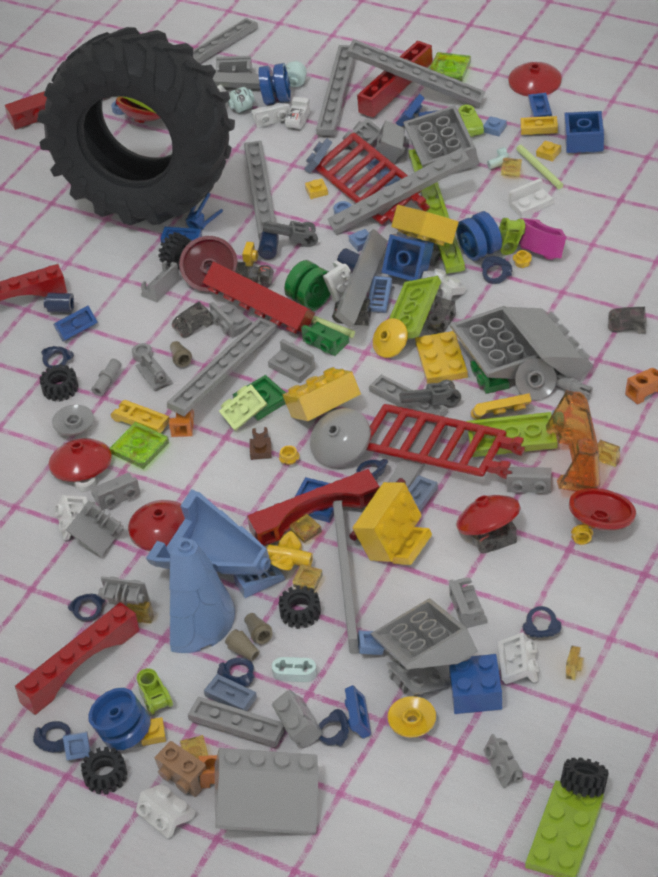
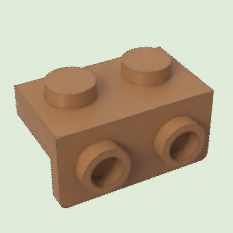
[154,741,206,798]

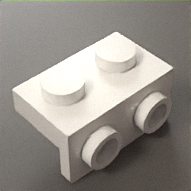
[421,269,467,306]
[136,784,196,838]

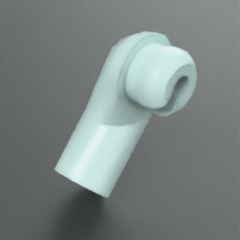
[487,147,509,169]

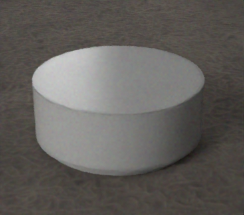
[132,343,153,362]

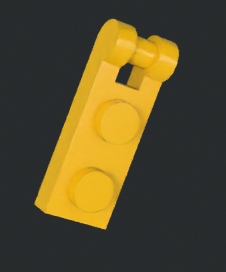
[470,393,532,420]
[111,400,170,435]

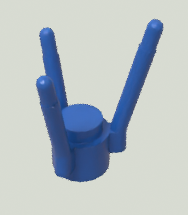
[185,193,223,230]

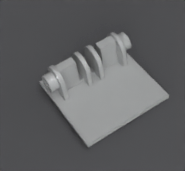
[66,500,124,556]
[98,576,153,610]
[386,660,450,698]

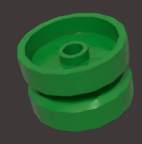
[284,260,331,311]

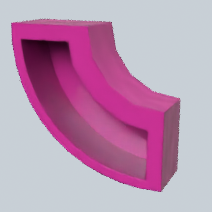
[518,218,566,260]

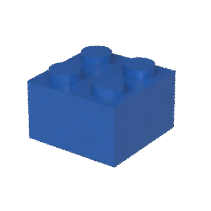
[564,111,604,153]
[381,234,434,281]
[449,654,502,714]

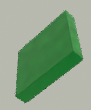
[232,375,286,421]

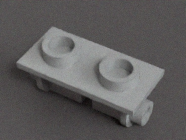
[135,352,172,390]
[483,734,523,788]

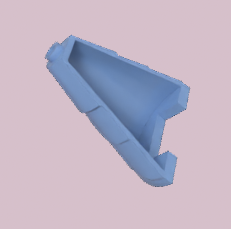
[146,489,271,575]
[169,537,235,653]

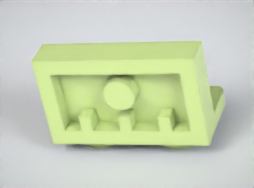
[219,384,268,431]

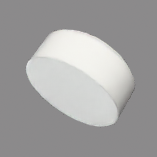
[74,477,96,492]

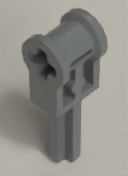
[263,221,318,247]
[399,379,461,406]

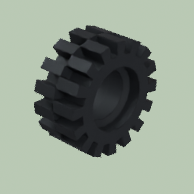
[158,232,192,270]
[39,364,79,402]
[278,585,321,629]
[81,747,128,795]
[560,757,609,798]

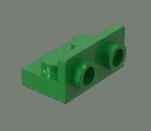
[301,322,349,356]
[470,359,509,394]

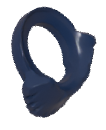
[481,256,513,284]
[41,346,74,369]
[356,459,388,480]
[68,593,105,622]
[522,606,562,638]
[217,658,255,687]
[318,709,349,747]
[33,721,71,753]

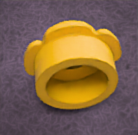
[513,250,532,268]
[279,445,300,465]
[571,524,593,545]

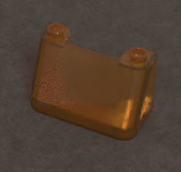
[546,390,601,492]

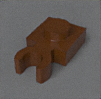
[249,427,272,460]

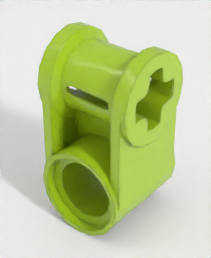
[458,105,484,137]
[499,218,525,255]
[136,668,173,715]

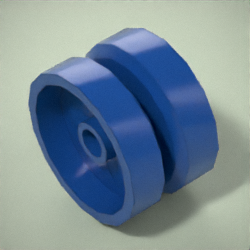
[258,63,291,105]
[456,211,502,261]
[88,688,151,750]

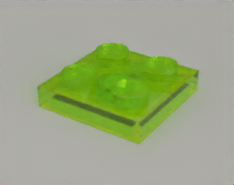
[430,52,471,82]
[109,422,169,469]

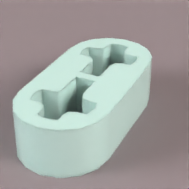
[272,657,317,682]

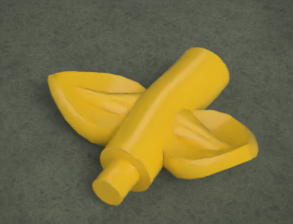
[265,530,313,571]

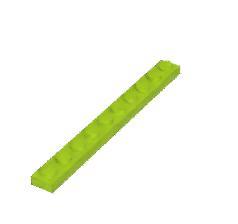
[408,149,465,274]

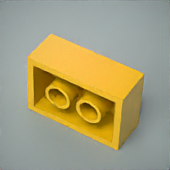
[391,205,459,246]
[282,367,361,421]
[352,482,422,562]

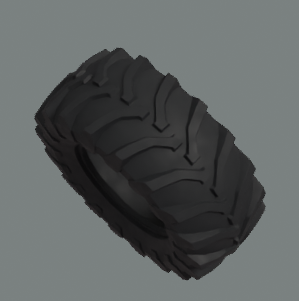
[37,27,235,225]

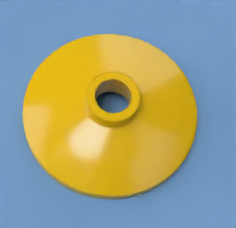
[373,318,408,358]
[387,696,436,738]

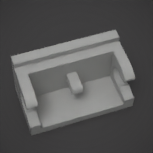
[216,55,253,74]
[141,261,180,302]
[449,578,487,628]

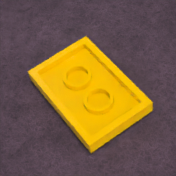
[415,331,468,384]

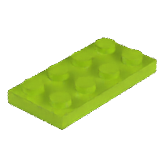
[386,275,441,339]
[466,412,558,457]
[525,780,604,877]

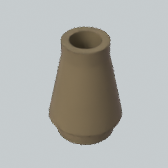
[170,341,192,367]
[244,613,273,644]
[225,629,260,662]

